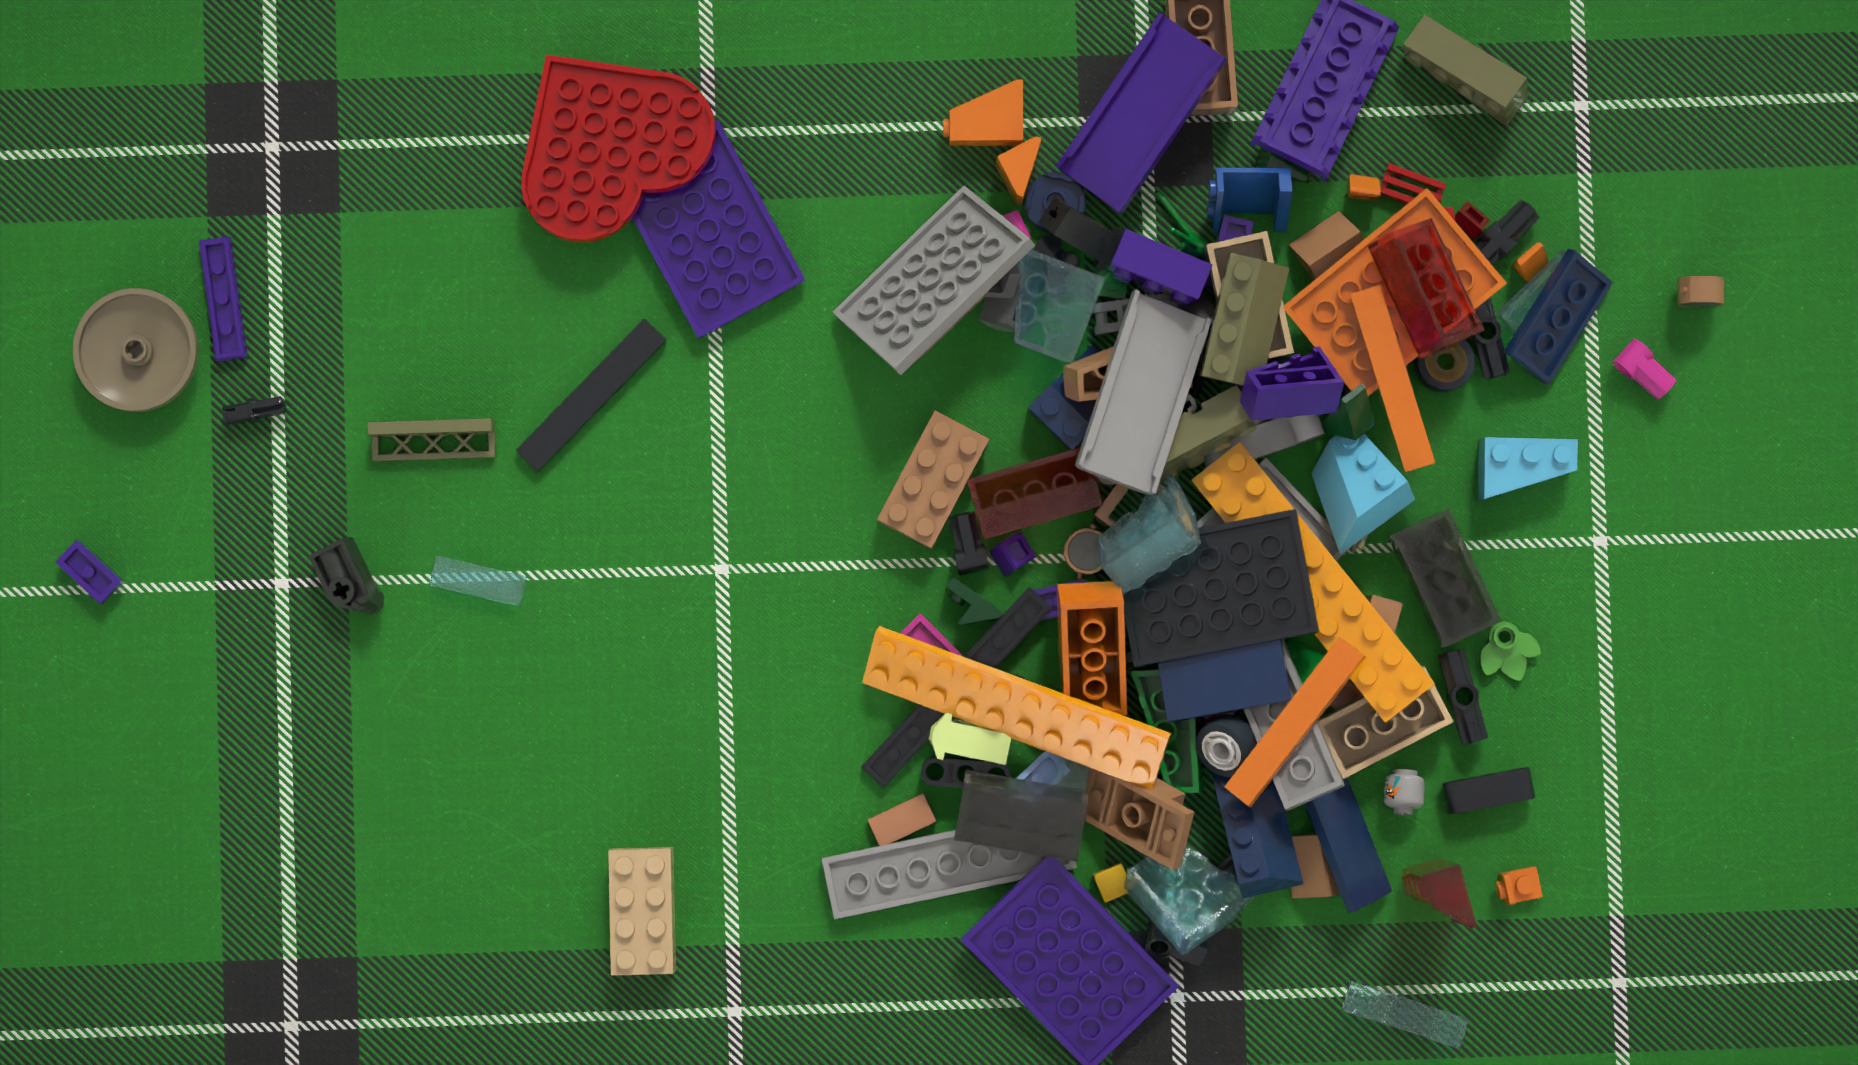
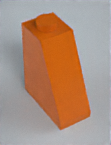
[943,80,1023,146]

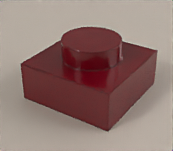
[1455,200,1490,239]

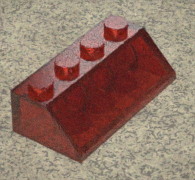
[1367,218,1484,359]
[967,447,1103,541]
[1401,859,1477,928]

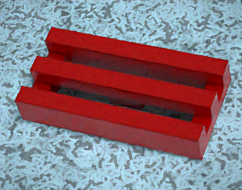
[1380,163,1446,204]

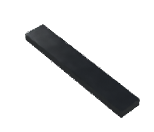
[516,319,667,472]

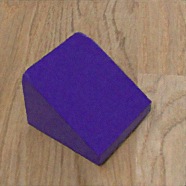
[989,531,1036,576]

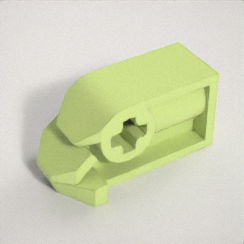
[929,712,1011,765]

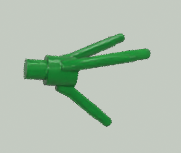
[1156,191,1206,258]

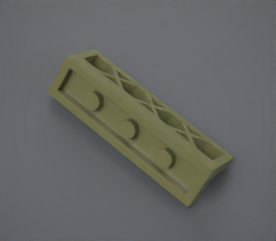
[368,418,496,462]

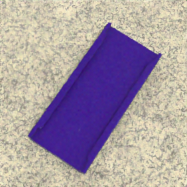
[1250,0,1399,182]
[1055,13,1228,214]

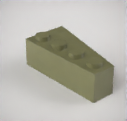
[1403,14,1528,127]
[1159,385,1263,485]

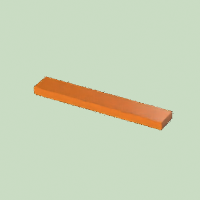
[1350,285,1435,472]
[1225,637,1366,807]

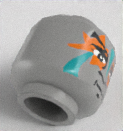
[1383,769,1425,815]

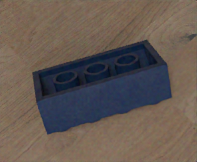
[1211,772,1304,899]

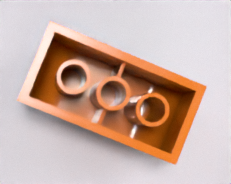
[1057,581,1127,715]

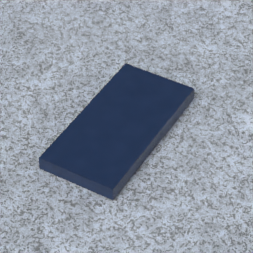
[1503,249,1613,385]
[1158,639,1292,723]
[1305,777,1392,913]

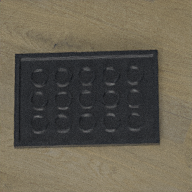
[1112,509,1320,668]

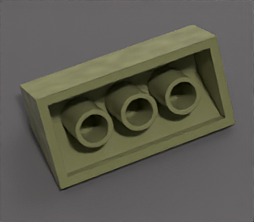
[1200,253,1289,386]

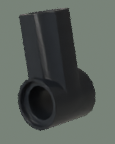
[949,511,989,576]
[1145,917,1208,967]

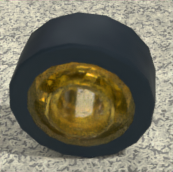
[1414,333,1475,392]

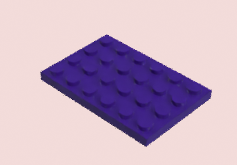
[632,120,806,339]
[960,852,1179,1065]

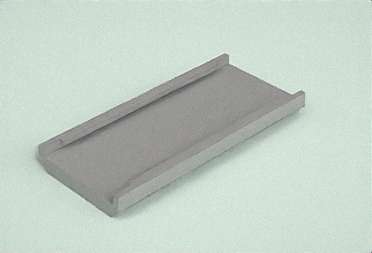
[1075,290,1212,495]

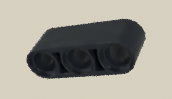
[921,756,1011,790]
[1442,767,1535,814]

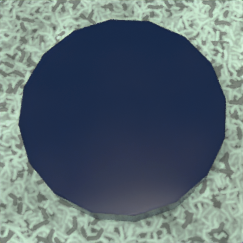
[1025,172,1085,233]

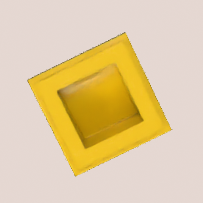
[1092,862,1133,903]

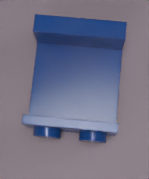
[1206,168,1292,232]

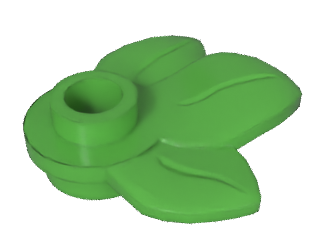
[1480,622,1541,681]

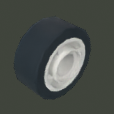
[1196,714,1257,777]

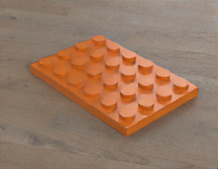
[1284,188,1507,397]

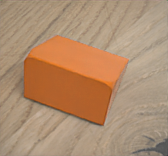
[1346,174,1381,201]
[1512,242,1548,282]

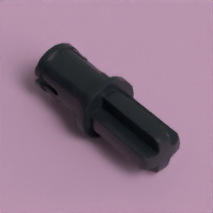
[222,396,286,425]

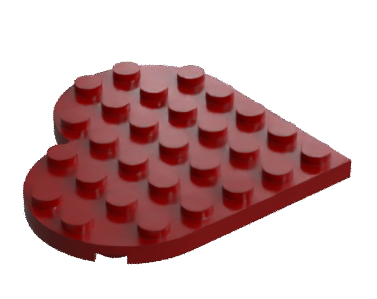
[521,54,716,243]

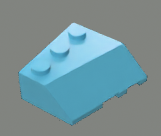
[1311,434,1415,554]

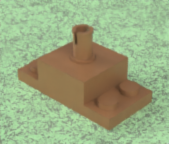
[1078,768,1194,870]

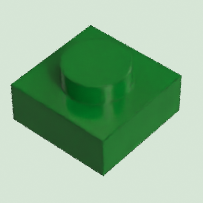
[1094,266,1128,300]

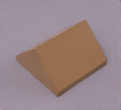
[1288,211,1364,282]
[1291,833,1340,898]

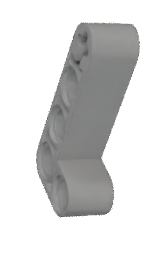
[1204,415,1325,468]

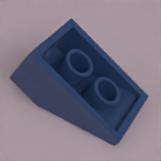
[1027,345,1099,453]

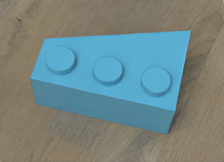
[1478,437,1578,501]

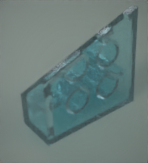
[1014,249,1106,364]
[1098,473,1201,594]
[1124,845,1255,956]

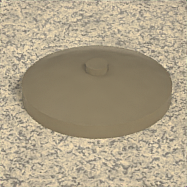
[73,288,199,412]

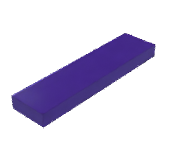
[199,236,248,362]

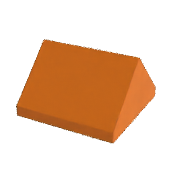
[996,136,1042,206]

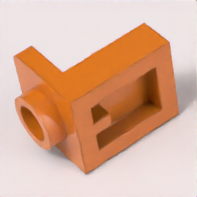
[1495,866,1543,905]

